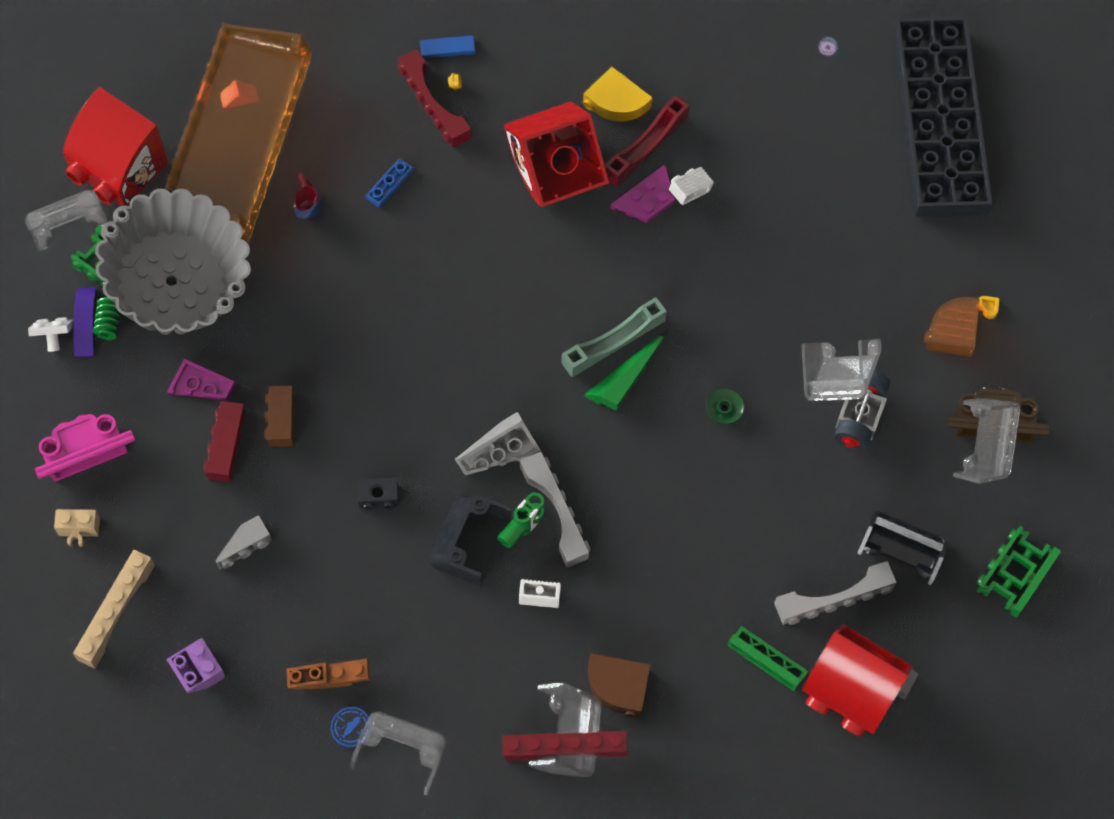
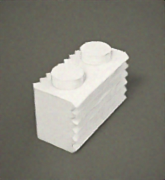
[669,167,714,205]
[519,579,561,608]

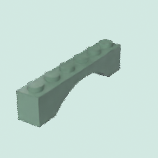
[562,297,667,377]

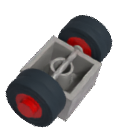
[834,369,890,450]

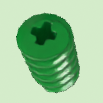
[93,297,119,340]

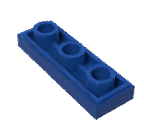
[365,158,414,209]

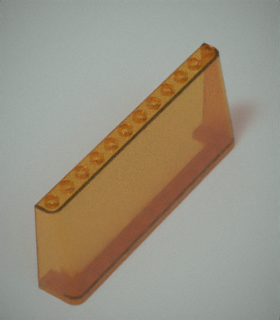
[165,23,311,243]

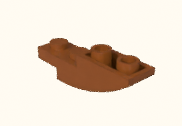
[287,659,370,689]

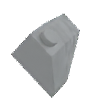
[455,412,540,475]

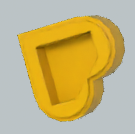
[976,296,1000,319]

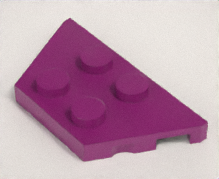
[610,165,675,223]

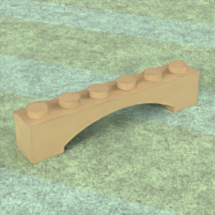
[73,550,155,669]

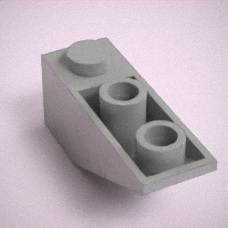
[216,515,272,570]

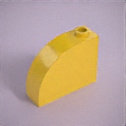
[583,67,652,122]

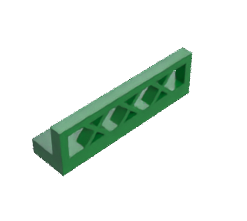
[728,626,808,691]

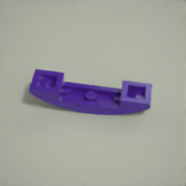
[73,287,97,358]

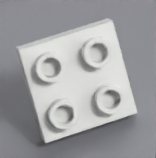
[28,317,73,352]

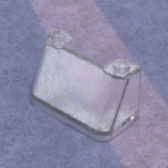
[25,190,108,251]

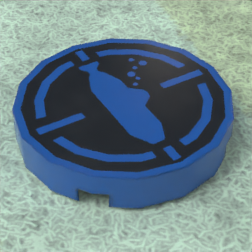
[331,707,372,748]

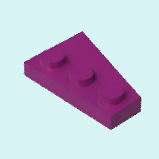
[167,359,236,400]

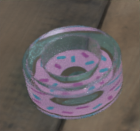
[819,37,837,56]

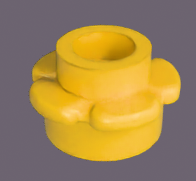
[448,73,462,91]

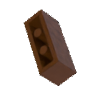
[264,386,294,447]

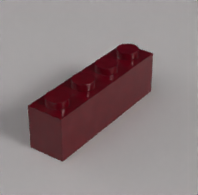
[203,401,246,482]

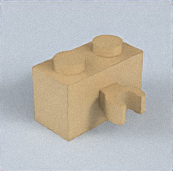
[54,510,100,547]

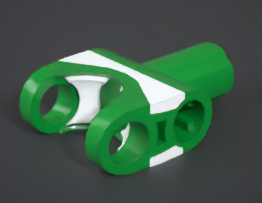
[497,492,544,549]

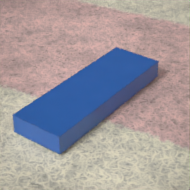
[420,35,475,59]

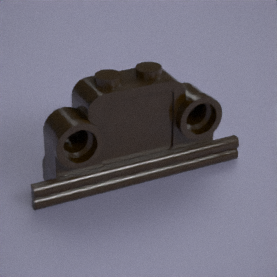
[948,387,1049,442]

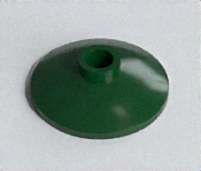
[705,389,744,425]

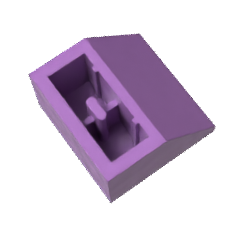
[167,638,225,693]

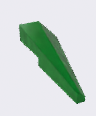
[584,336,664,411]

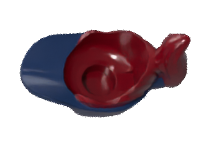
[294,172,322,220]

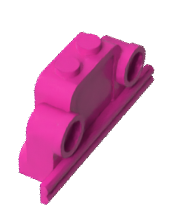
[35,414,135,482]

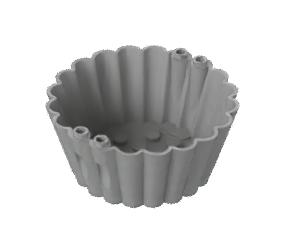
[95,189,251,335]

